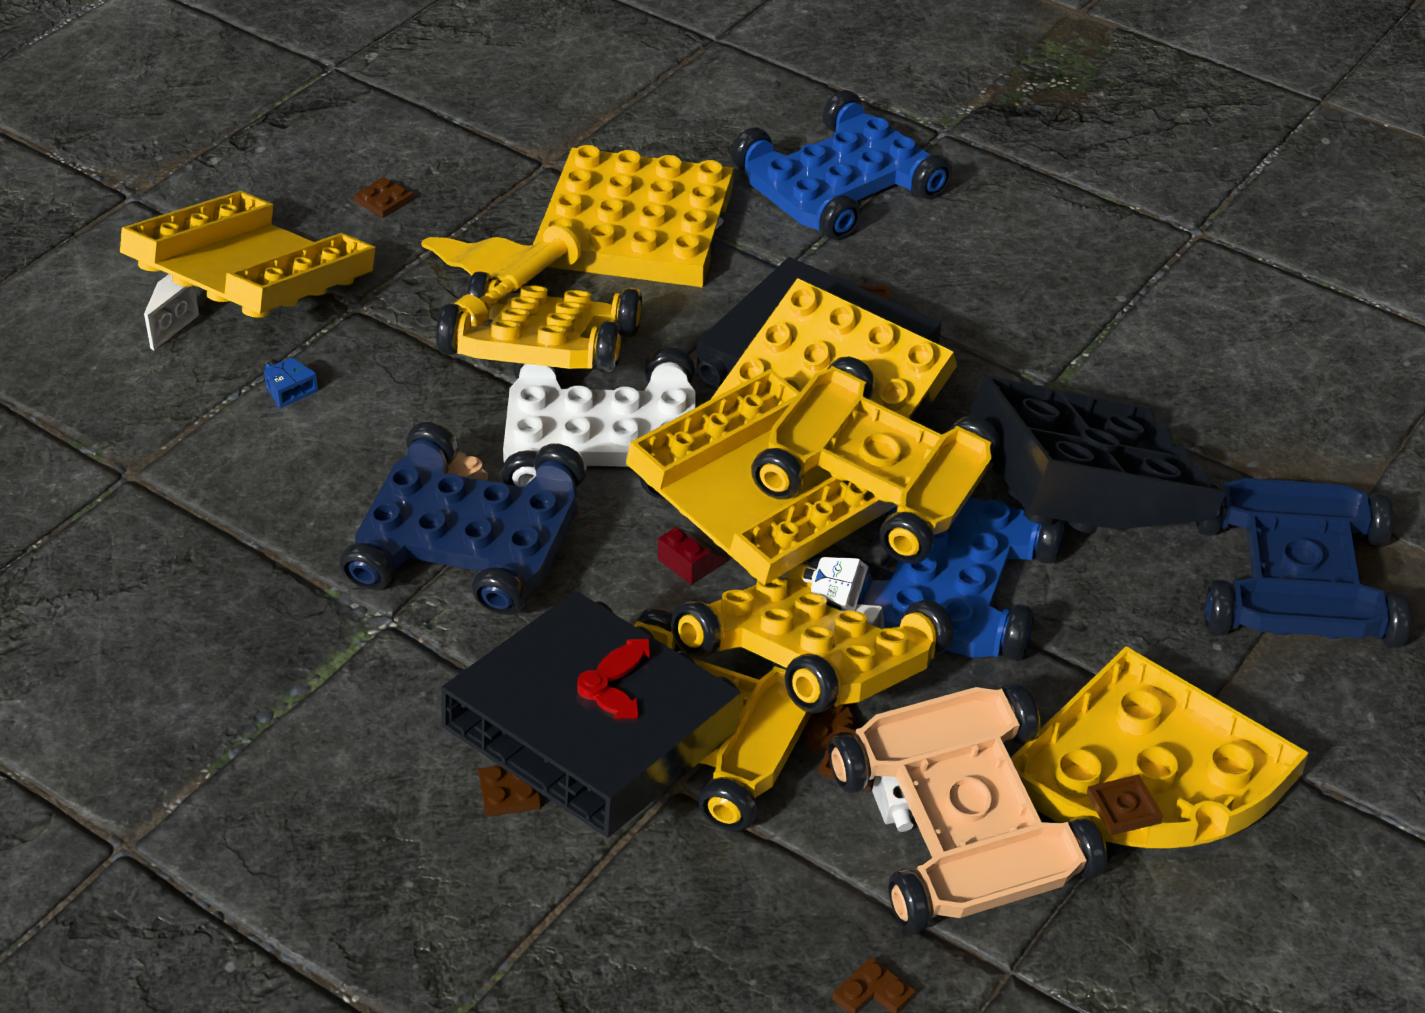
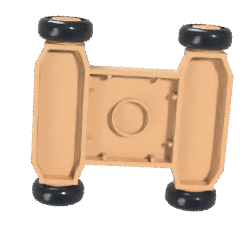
[828,685,1108,933]

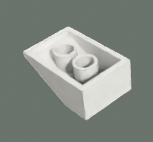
[144,274,199,350]

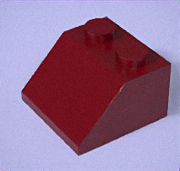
[658,527,728,585]

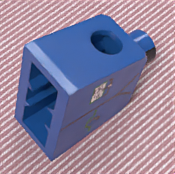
[264,358,318,408]

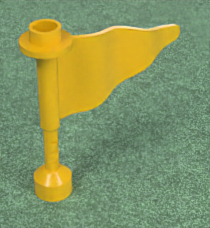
[421,224,581,326]

